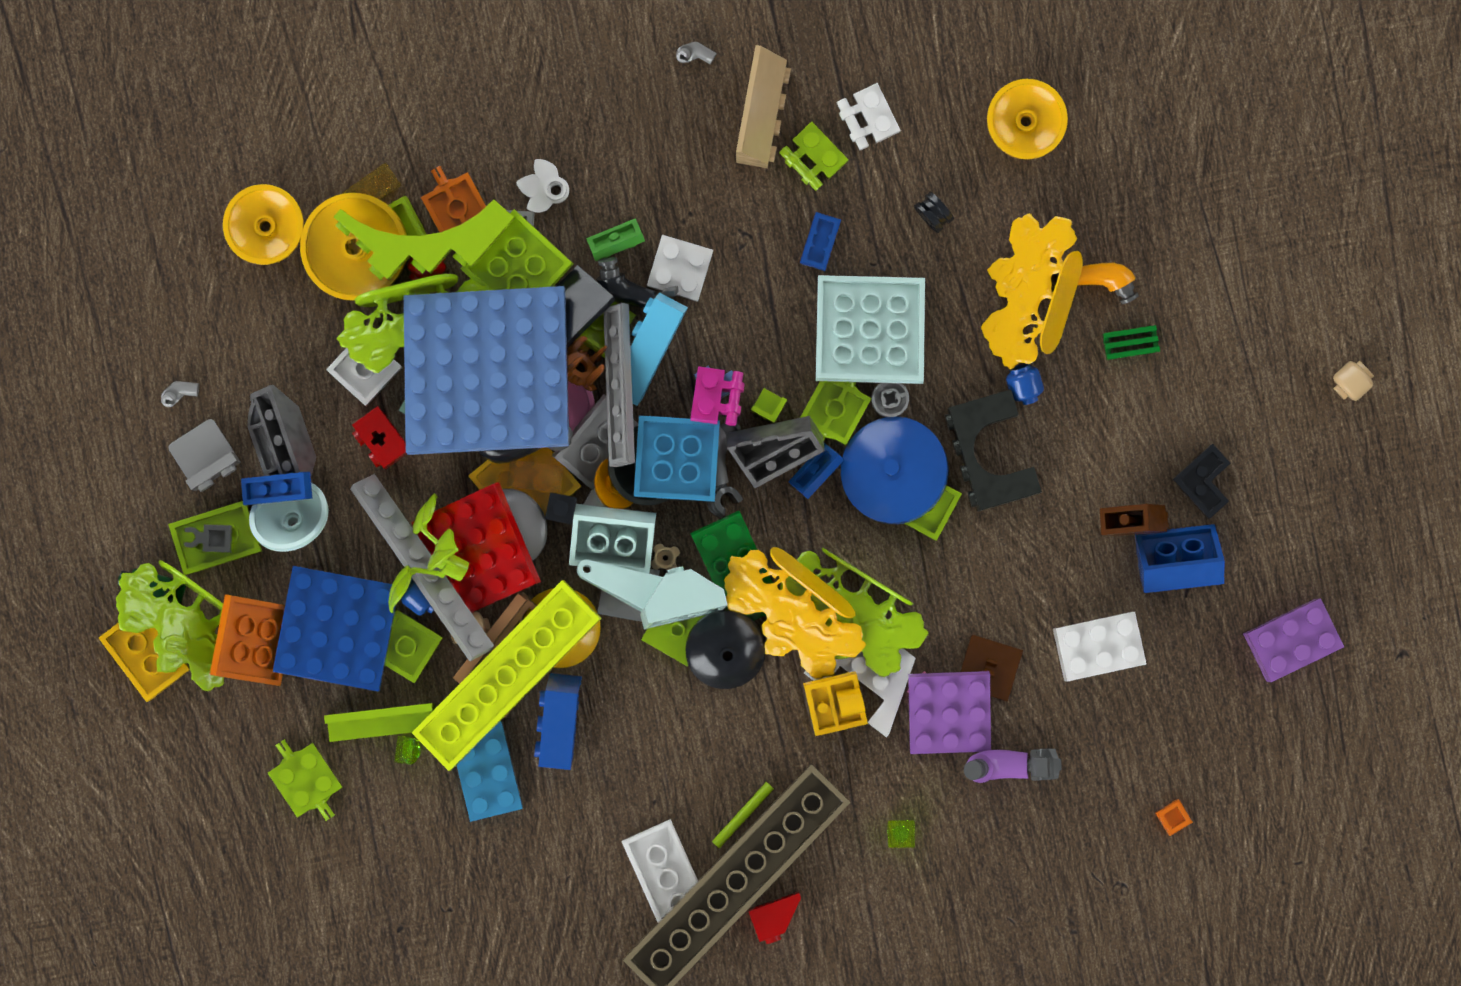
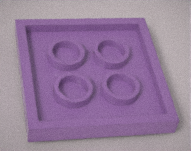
[908,671,991,754]

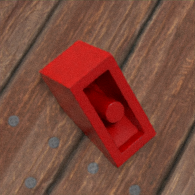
[748,891,801,944]

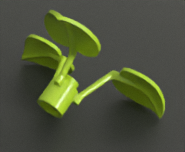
[388,493,469,614]

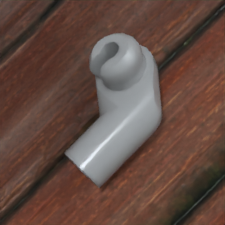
[676,42,717,65]
[161,381,199,407]

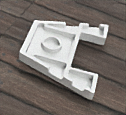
[804,648,916,737]

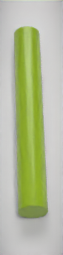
[712,782,774,848]

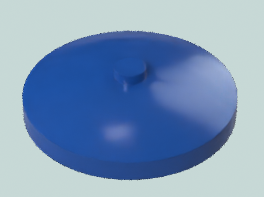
[841,417,948,524]

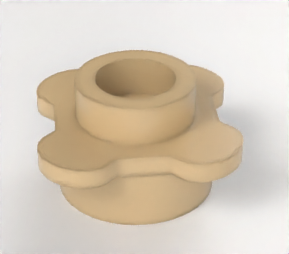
[651,544,680,570]

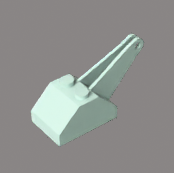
[577,560,728,629]

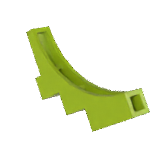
[334,200,515,280]

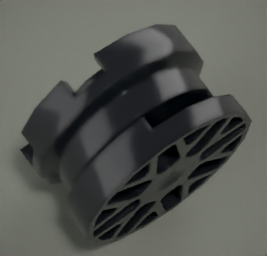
[914,191,954,233]

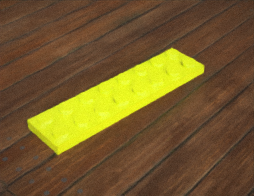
[412,580,602,771]

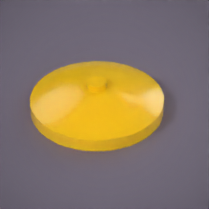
[300,193,407,300]

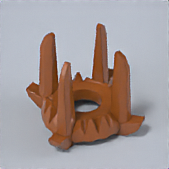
[567,336,608,391]

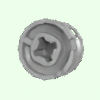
[871,383,909,417]

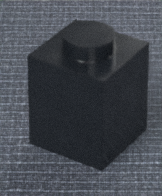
[545,492,577,524]

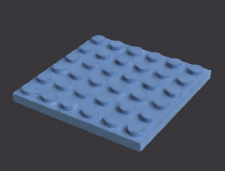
[404,286,569,455]

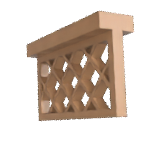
[453,592,537,718]

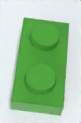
[586,218,645,261]

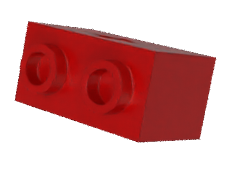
[352,406,407,469]

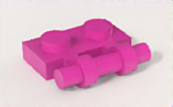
[690,366,745,426]

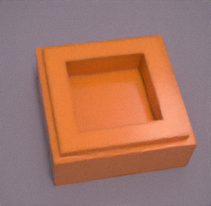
[1155,799,1193,836]

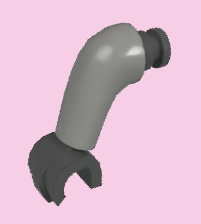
[707,423,743,519]

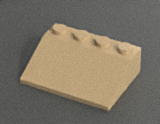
[736,45,791,168]

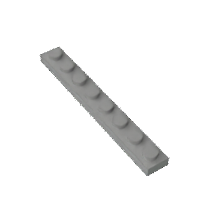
[350,474,494,662]

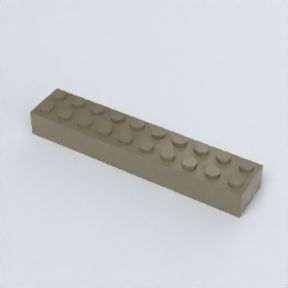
[623,764,851,986]

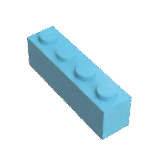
[630,293,688,406]

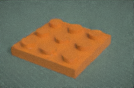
[210,594,285,686]

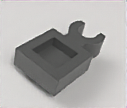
[184,524,232,553]

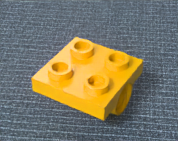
[803,671,868,736]

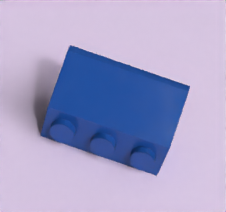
[1135,524,1225,593]

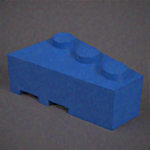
[534,673,582,770]

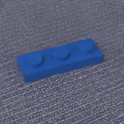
[241,472,313,505]

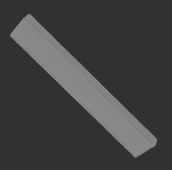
[604,303,635,467]

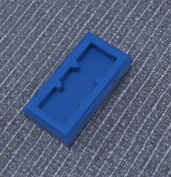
[800,212,841,271]

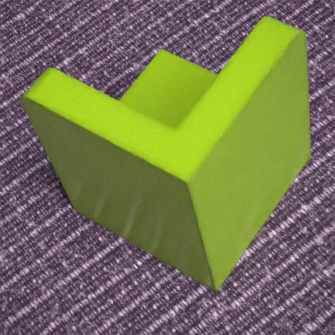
[751,388,787,424]

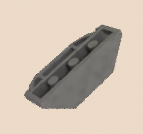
[247,385,316,476]

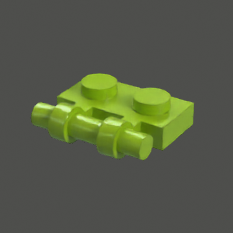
[779,122,848,191]

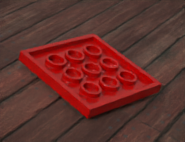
[411,482,541,613]

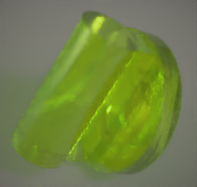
[394,736,421,765]

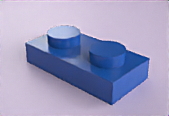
[788,443,844,499]

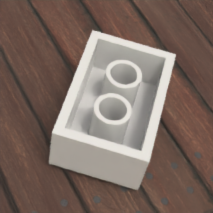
[1053,612,1146,681]

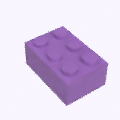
[1243,598,1344,682]

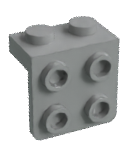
[169,419,241,492]

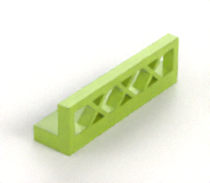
[324,703,435,742]

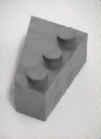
[726,416,825,488]

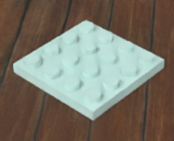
[816,275,925,384]

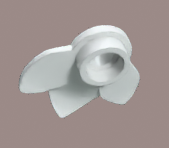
[517,159,569,213]

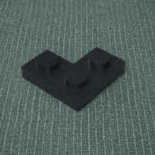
[1172,444,1231,519]

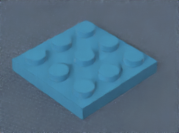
[634,415,720,502]

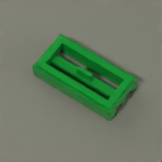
[1102,325,1160,360]

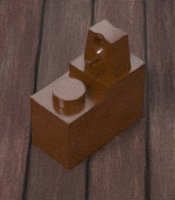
[1100,504,1169,536]

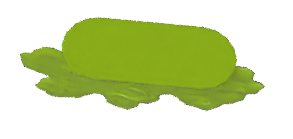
[337,274,490,373]
[779,547,929,677]
[116,560,224,691]

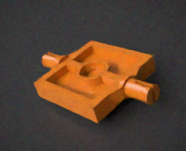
[421,166,486,232]

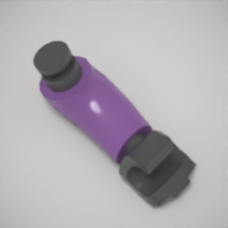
[964,748,1062,783]

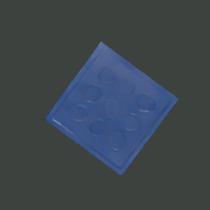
[273,566,396,692]

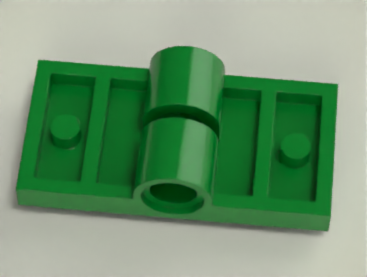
[690,511,773,621]

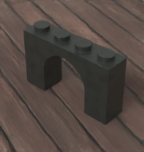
[945,389,1042,512]

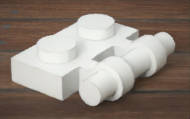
[837,83,901,150]

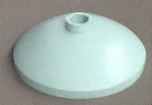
[249,483,329,552]

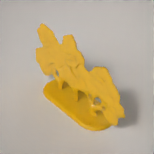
[981,213,1083,370]
[724,547,866,679]

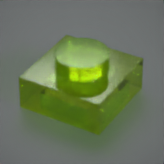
[887,820,915,848]

